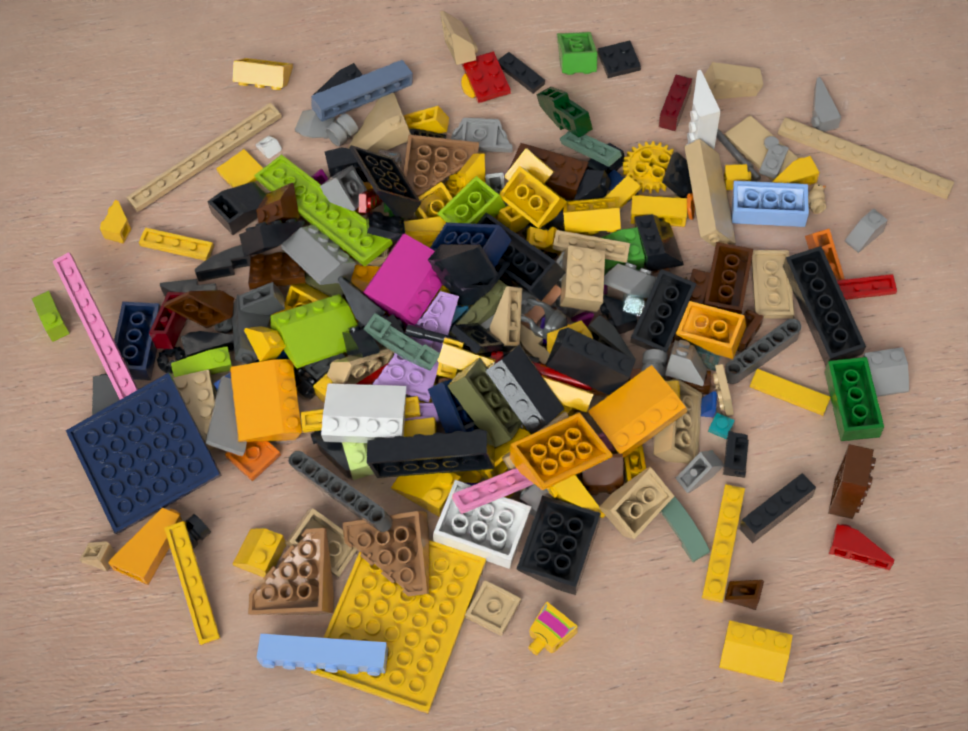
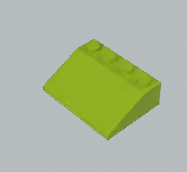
[271,294,357,368]

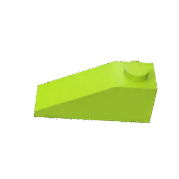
[32,291,69,342]
[171,347,231,377]

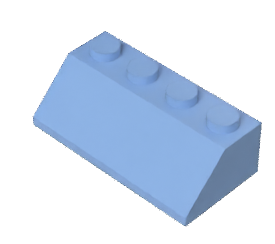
[731,181,809,227]

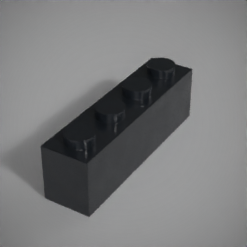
[739,473,816,544]

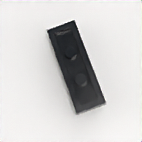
[498,52,545,94]

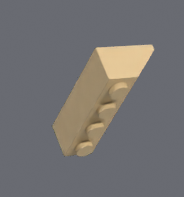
[653,378,702,464]

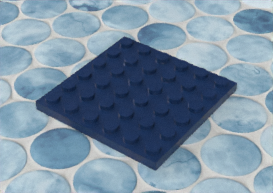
[66,373,222,534]

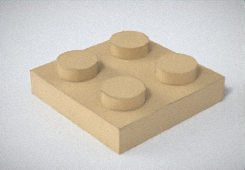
[713,364,734,417]
[465,580,521,636]

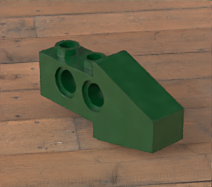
[536,87,593,138]

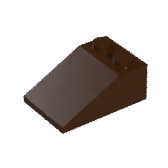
[164,290,234,328]

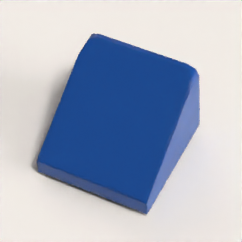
[701,391,717,418]

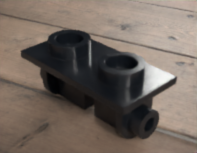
[293,366,317,399]

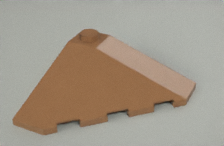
[403,135,479,197]
[343,511,429,596]
[248,528,334,615]

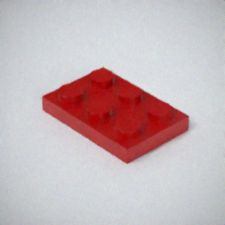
[462,51,511,103]

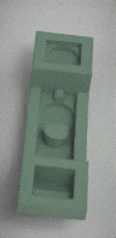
[364,313,440,371]
[659,496,710,562]

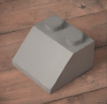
[320,165,367,211]
[604,262,657,298]
[665,340,707,386]
[863,347,909,397]

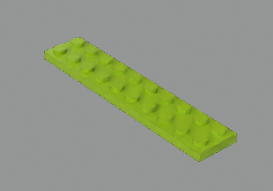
[254,154,393,267]

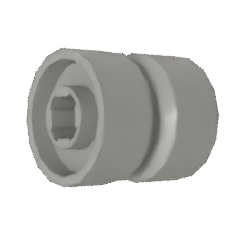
[325,113,358,146]
[641,349,668,381]

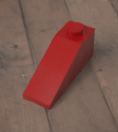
[829,524,895,571]

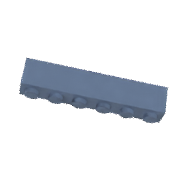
[311,60,413,122]

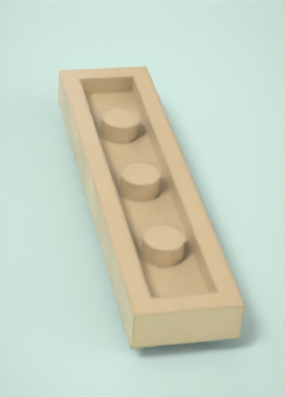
[553,230,630,263]

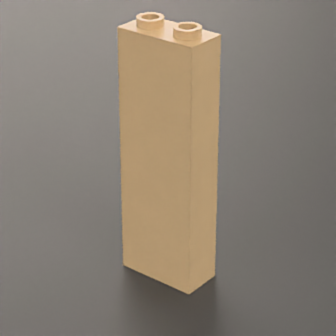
[684,139,736,247]

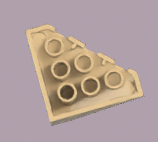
[348,92,411,154]

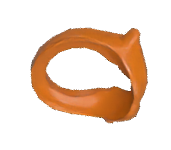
[687,193,695,220]

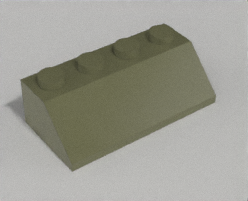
[448,280,508,351]
[448,358,523,448]

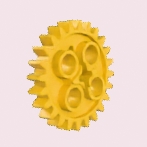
[623,141,674,194]

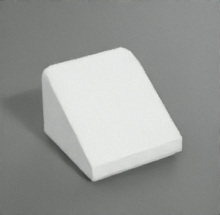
[255,136,282,159]

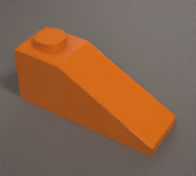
[805,229,845,280]

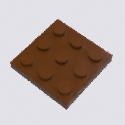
[248,252,306,290]

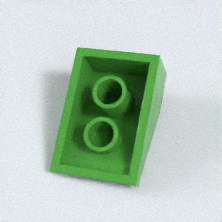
[557,32,597,75]
[601,227,645,276]

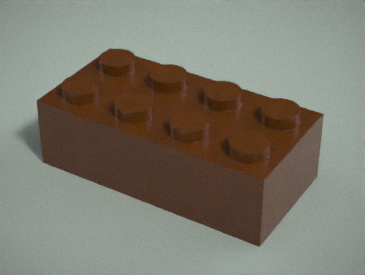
[509,143,588,201]
[828,444,876,519]

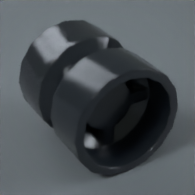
[185,514,211,549]

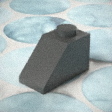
[239,282,285,316]

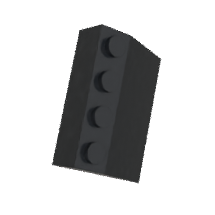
[349,145,421,220]
[516,495,601,595]

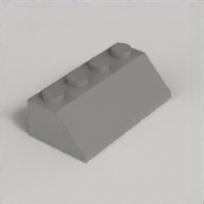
[281,225,356,285]

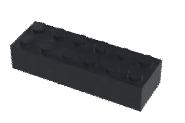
[477,212,566,301]
[783,246,866,366]
[367,429,495,478]

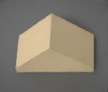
[79,541,116,572]

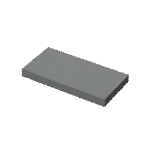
[205,376,247,456]

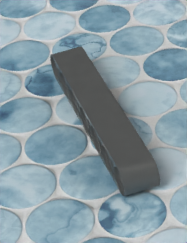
[288,451,393,532]

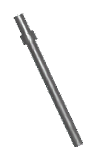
[716,129,761,182]

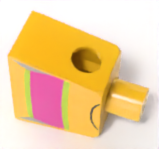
[528,602,578,655]

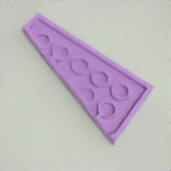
[372,291,459,403]

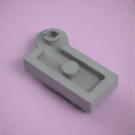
[759,136,789,178]

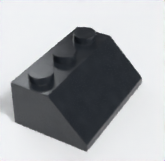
[635,214,684,271]

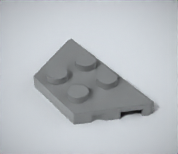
[450,118,513,153]

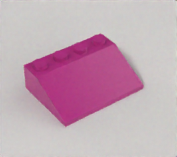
[363,233,442,328]

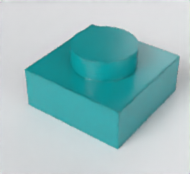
[708,413,735,439]

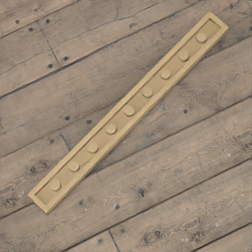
[126,103,282,212]
[778,117,954,200]

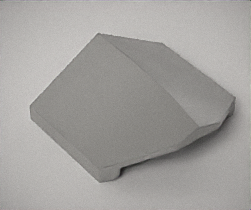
[295,109,335,139]

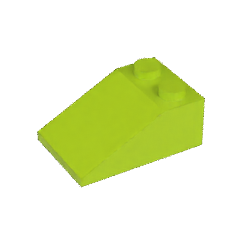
[437,176,506,224]

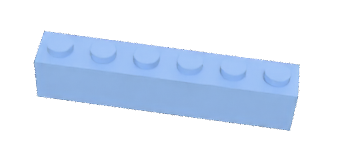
[257,633,388,676]

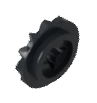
[157,346,187,374]

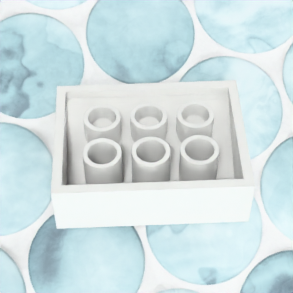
[686,70,720,149]
[321,384,406,443]
[433,480,531,569]

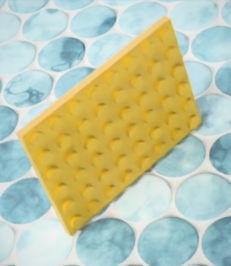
[310,540,486,714]

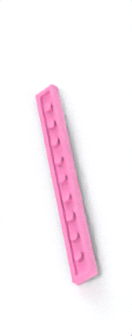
[53,252,138,400]
[452,433,616,514]

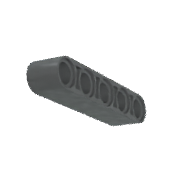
[725,319,801,384]

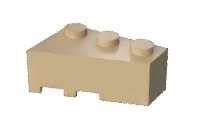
[704,62,763,99]

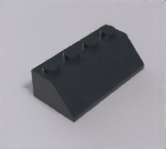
[630,269,697,353]
[546,327,636,396]
[485,344,565,434]

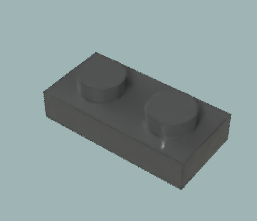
[304,353,346,382]

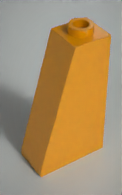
[108,508,183,585]

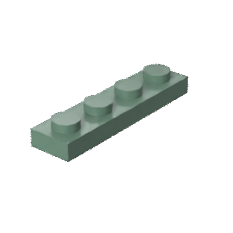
[560,131,622,166]

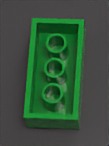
[824,357,884,442]

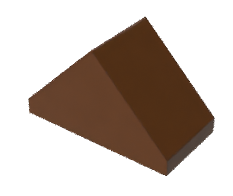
[725,579,764,610]

